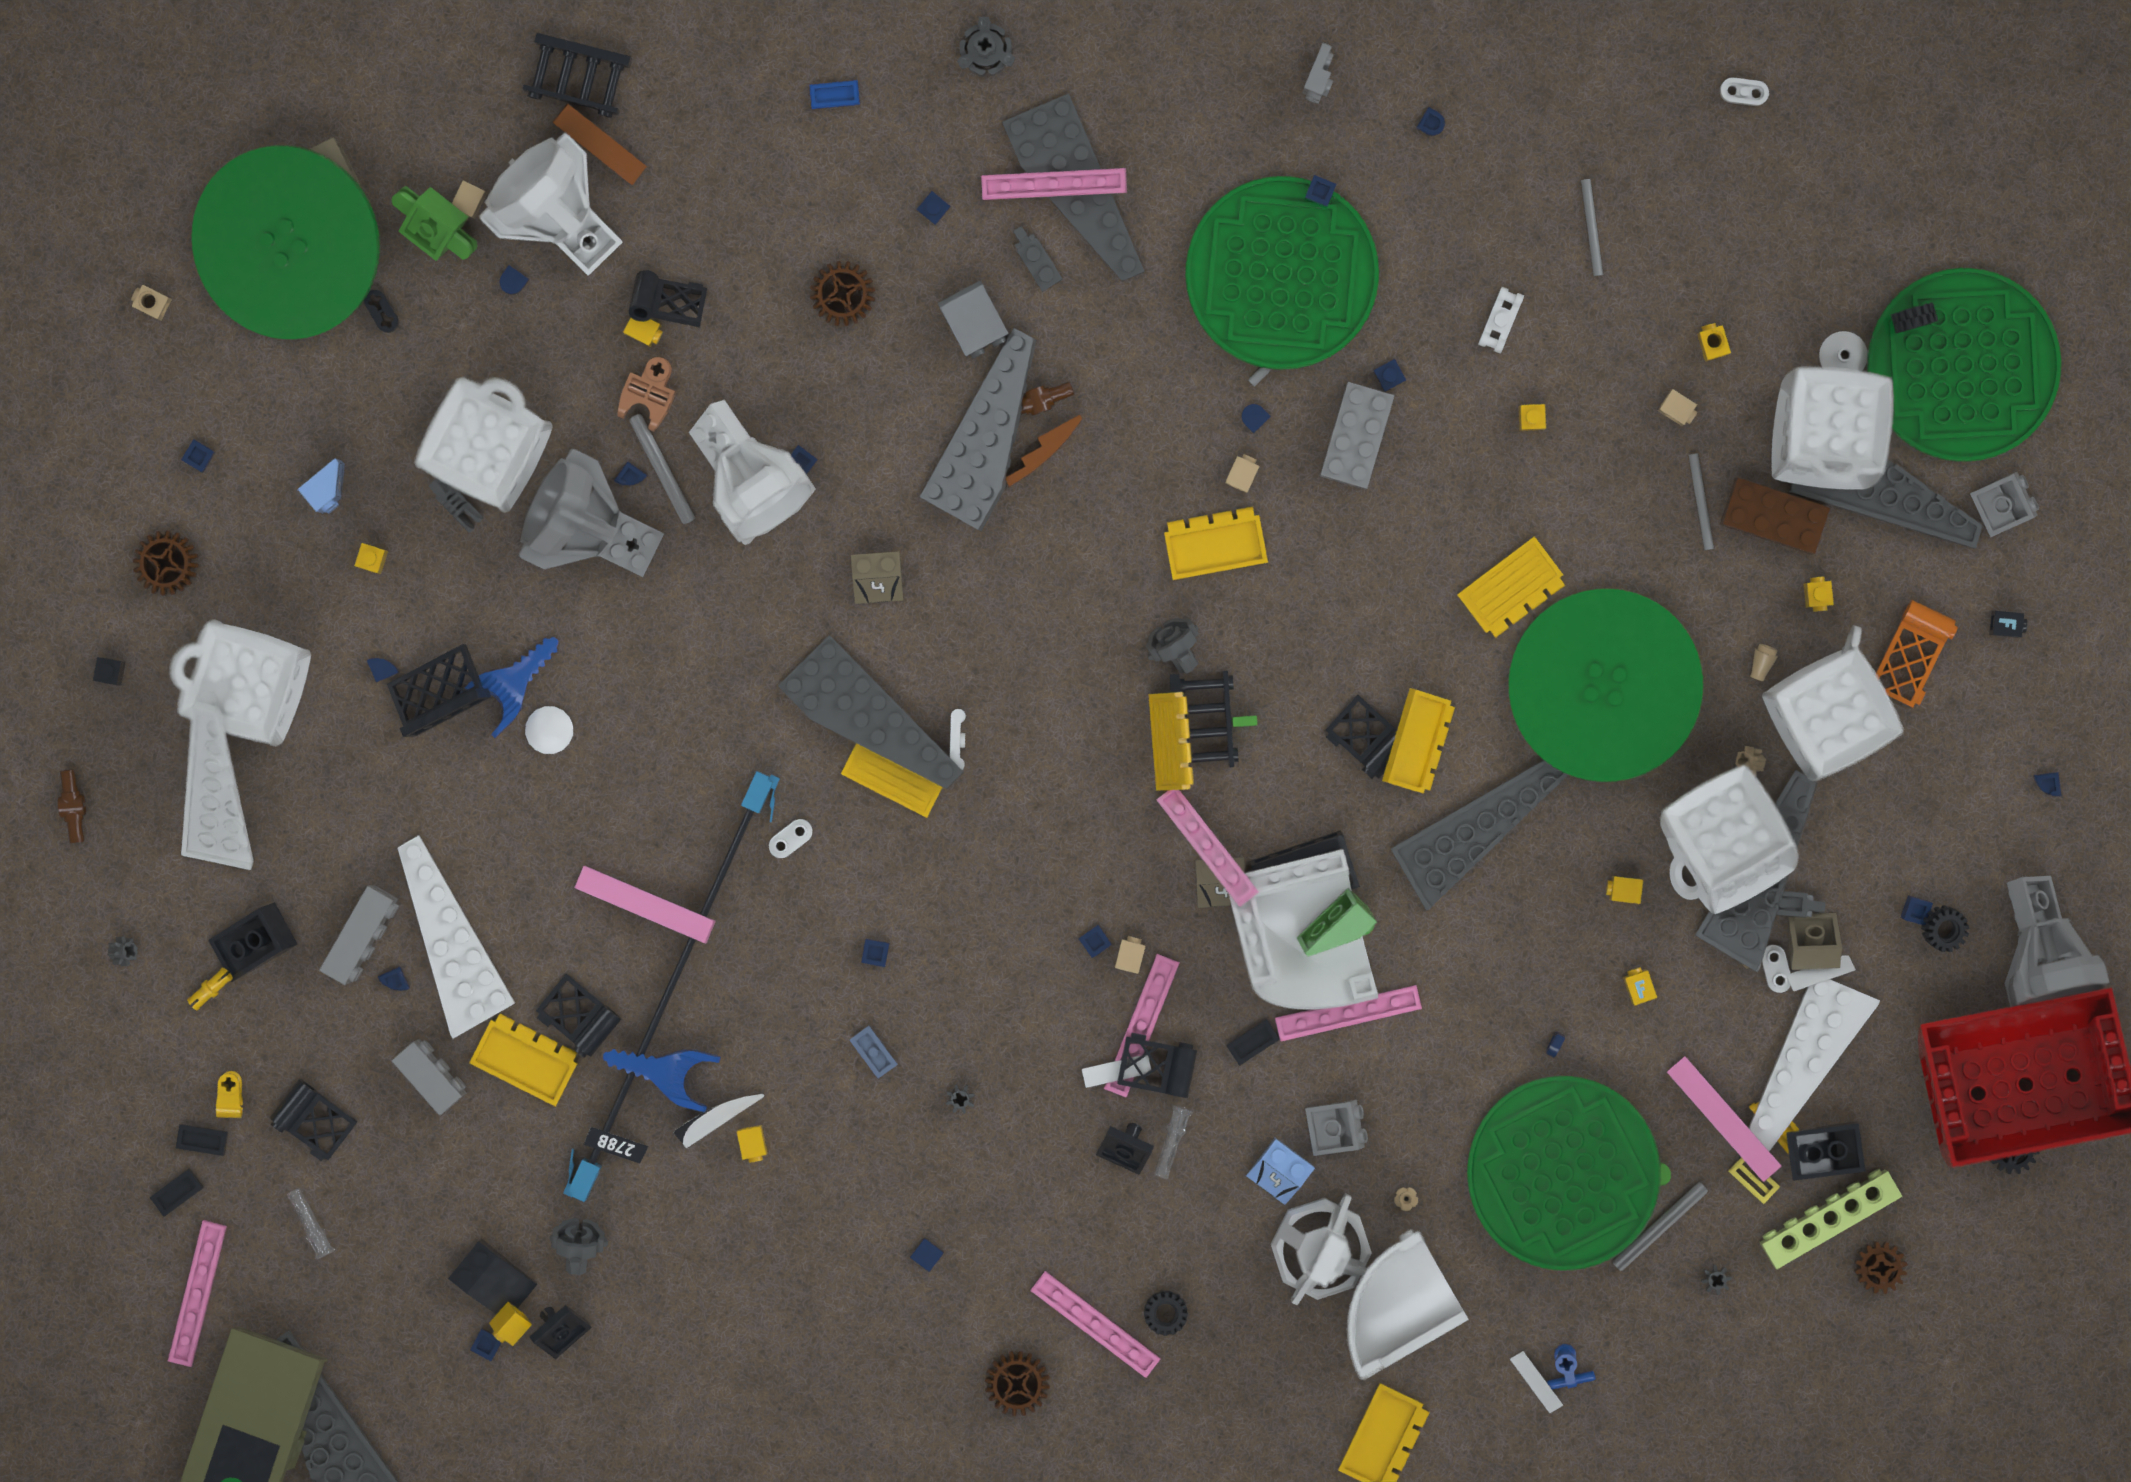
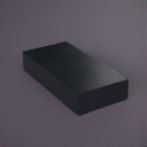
[1226,1019,1280,1066]
[176,1124,228,1156]
[149,1168,204,1217]

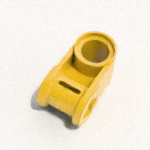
[216,1071,243,1118]

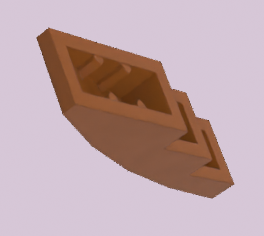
[552,104,647,185]
[1005,415,1082,487]

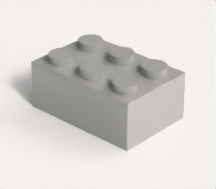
[392,1039,467,1115]

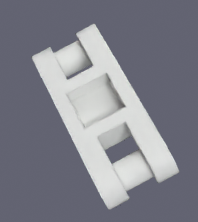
[1478,287,1524,354]
[950,709,966,770]

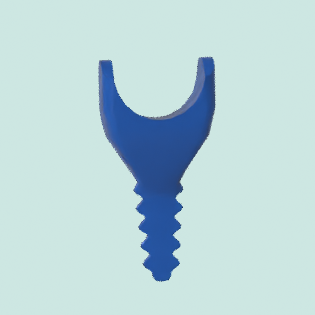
[459,637,559,738]
[603,1049,721,1112]

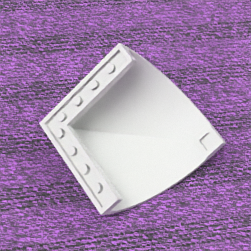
[1229,850,1378,1010]
[1348,1230,1469,1380]

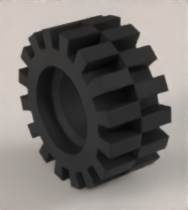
[1891,302,1938,333]
[1921,906,1969,952]
[1144,1291,1188,1336]

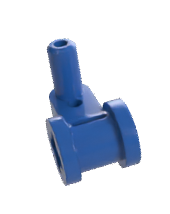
[1547,1344,1596,1390]

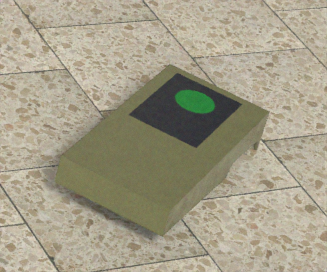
[181,1327,328,1482]

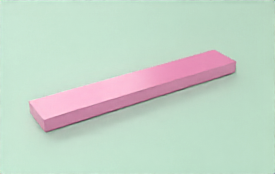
[981,168,1127,200]
[1157,790,1259,907]
[575,866,715,943]
[1104,954,1180,1097]
[1275,985,1422,1042]
[1667,1057,1782,1182]
[168,1220,227,1367]
[1030,1271,1161,1378]

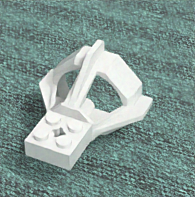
[480,133,623,276]
[689,400,816,545]
[1271,1193,1372,1305]

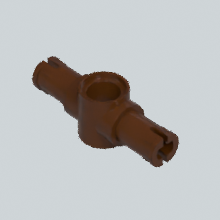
[1021,382,1075,416]
[58,769,86,843]

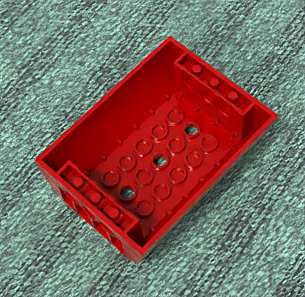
[1918,988,2131,1168]

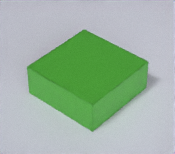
[1232,716,1257,727]

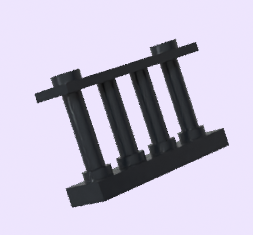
[523,33,632,118]
[1169,671,1239,768]

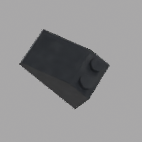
[208,902,298,982]
[1786,1121,1866,1181]
[448,1238,537,1314]

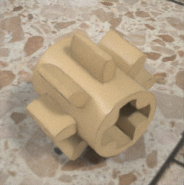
[1735,746,1766,777]

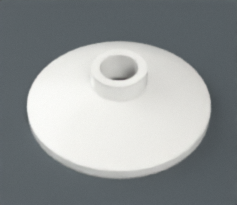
[1819,331,1868,372]

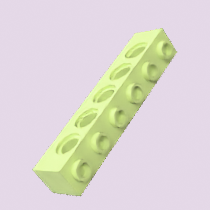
[1759,1169,1903,1269]

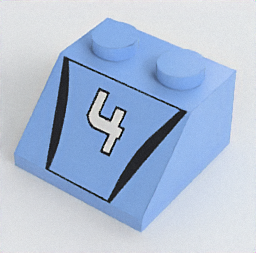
[298,458,345,514]
[1246,1138,1315,1205]

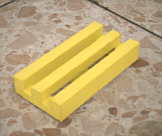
[1728,1157,1780,1204]

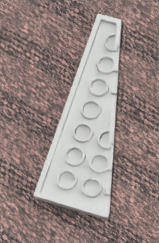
[181,702,254,870]
[398,835,515,1039]
[1748,979,1880,1151]

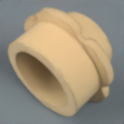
[1394,1187,1418,1211]

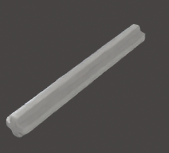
[629,414,695,524]
[1613,1182,1708,1271]

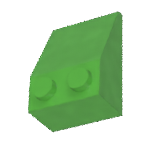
[1297,888,1377,957]

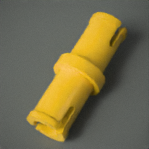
[187,968,233,1010]

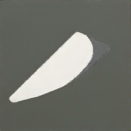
[673,1094,764,1148]

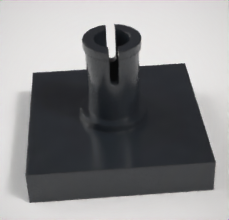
[1096,1123,1154,1175]
[529,1305,592,1359]

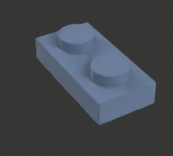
[850,1026,898,1079]

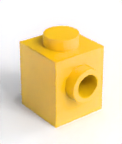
[1804,577,1834,612]

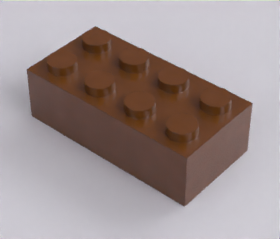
[1720,478,1830,555]

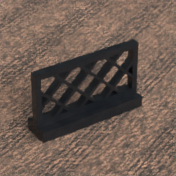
[387,644,491,737]
[1249,830,1360,890]

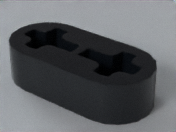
[364,290,399,333]

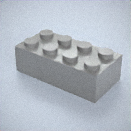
[1320,382,1395,490]
[319,885,399,985]

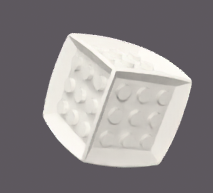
[1772,367,1893,489]
[415,377,553,513]
[171,620,311,746]
[1762,625,1903,781]
[1660,765,1798,914]

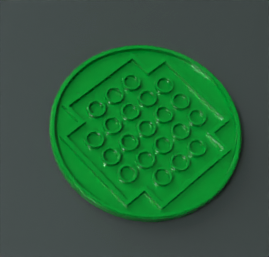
[192,145,380,339]
[1185,176,1379,370]
[1867,268,2061,462]
[1509,589,1703,782]
[1467,1076,1661,1270]

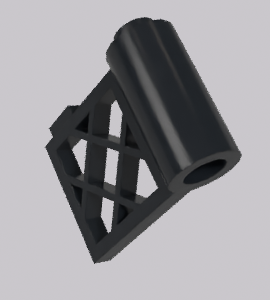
[628,270,707,327]
[1325,695,1397,779]
[536,974,621,1058]
[1117,1033,1197,1098]
[270,1079,357,1161]

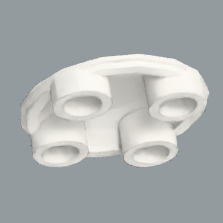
[525,706,573,754]

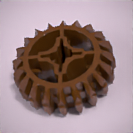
[810,261,875,326]
[133,530,199,596]
[985,1351,1050,1416]

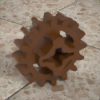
[1854,1241,1908,1294]

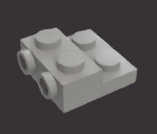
[1302,43,1334,104]
[1970,472,2039,537]
[1305,1100,1368,1156]

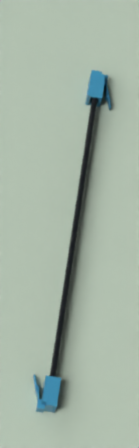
[563,771,781,1202]

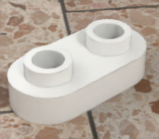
[1720,78,1769,106]
[769,819,813,858]
[1762,945,1791,993]

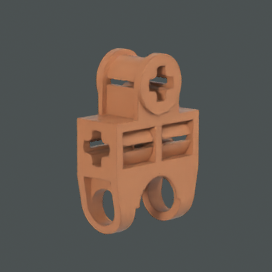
[617,357,677,432]

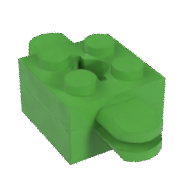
[392,186,477,261]

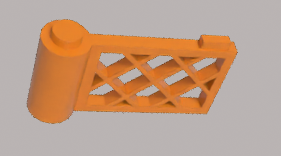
[1875,600,1958,707]

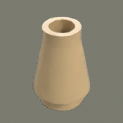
[1750,644,1778,681]

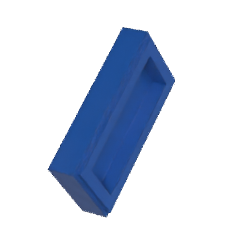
[809,80,860,110]

